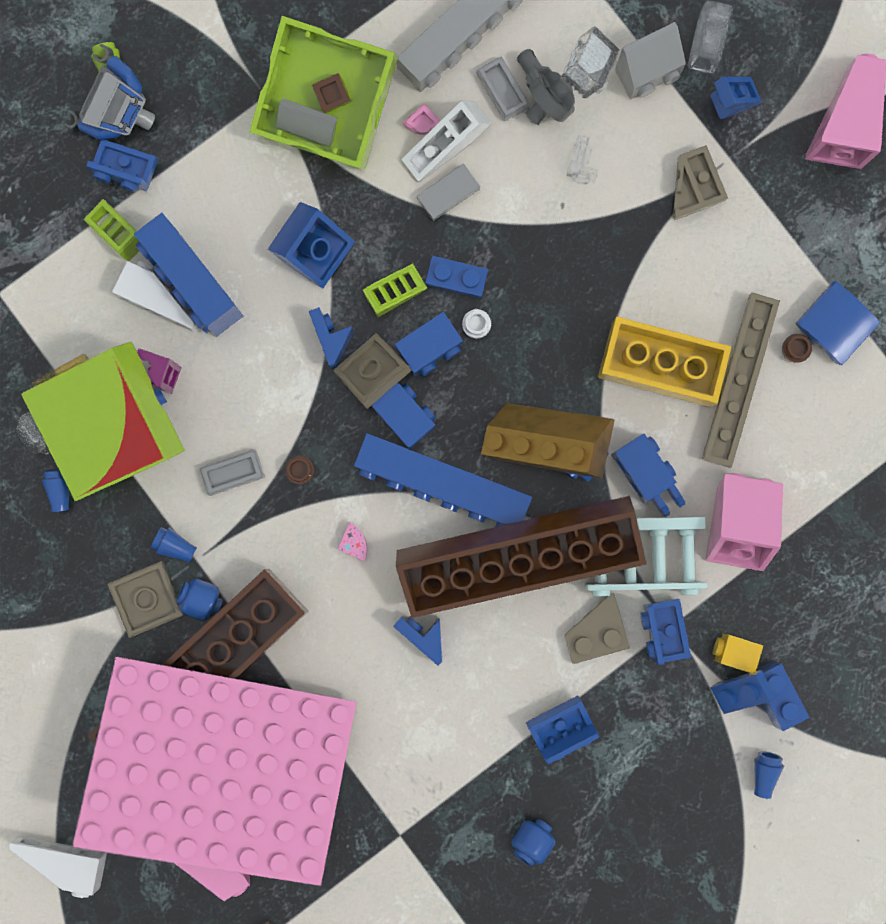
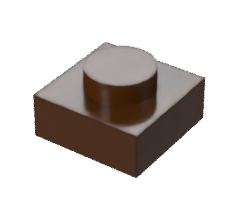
[312,73,352,114]

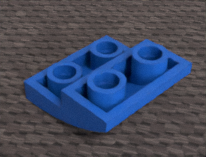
[795,281,880,365]

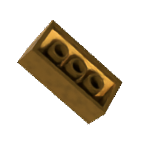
[481,403,615,479]

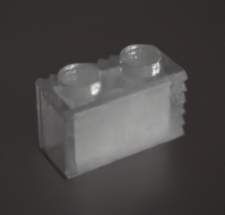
[687,0,734,73]
[562,26,620,98]

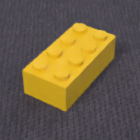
[598,316,732,407]

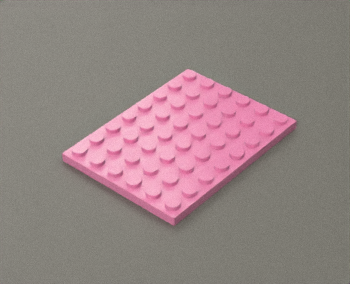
[72,657,357,886]

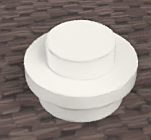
[462,309,491,339]

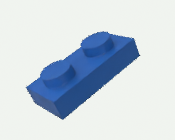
[425,256,488,299]
[710,670,775,714]

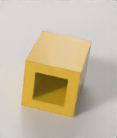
[713,633,763,673]

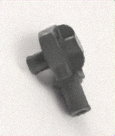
[517,49,575,125]

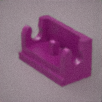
[137,348,182,394]

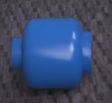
[176,578,223,621]
[511,819,556,867]

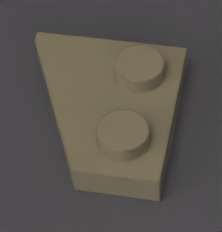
[673,145,728,221]
[564,593,630,664]

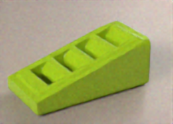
[83,199,139,261]
[362,264,427,318]

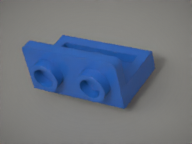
[86,139,158,192]
[640,599,691,665]
[526,695,600,764]

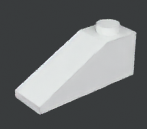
[401,101,492,182]
[112,261,200,333]
[9,836,107,898]

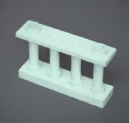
[585,517,707,596]

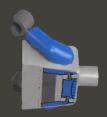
[64,44,155,140]

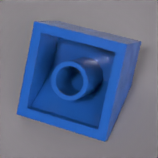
[268,202,355,288]

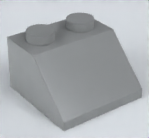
[615,22,686,99]

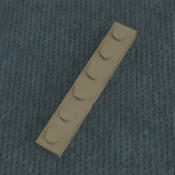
[701,292,780,468]

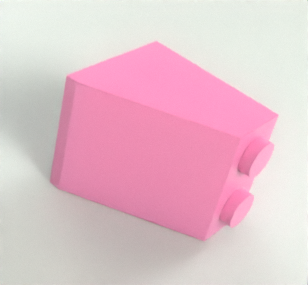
[706,473,783,571]

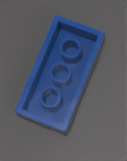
[134,213,244,337]

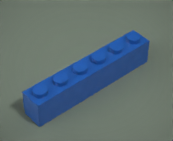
[354,433,532,527]

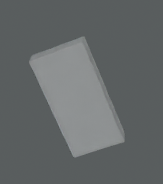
[476,56,530,122]
[276,98,338,147]
[417,164,480,221]
[199,450,265,496]

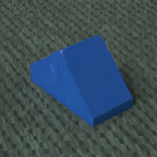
[711,77,762,119]
[309,307,354,370]
[393,616,442,666]

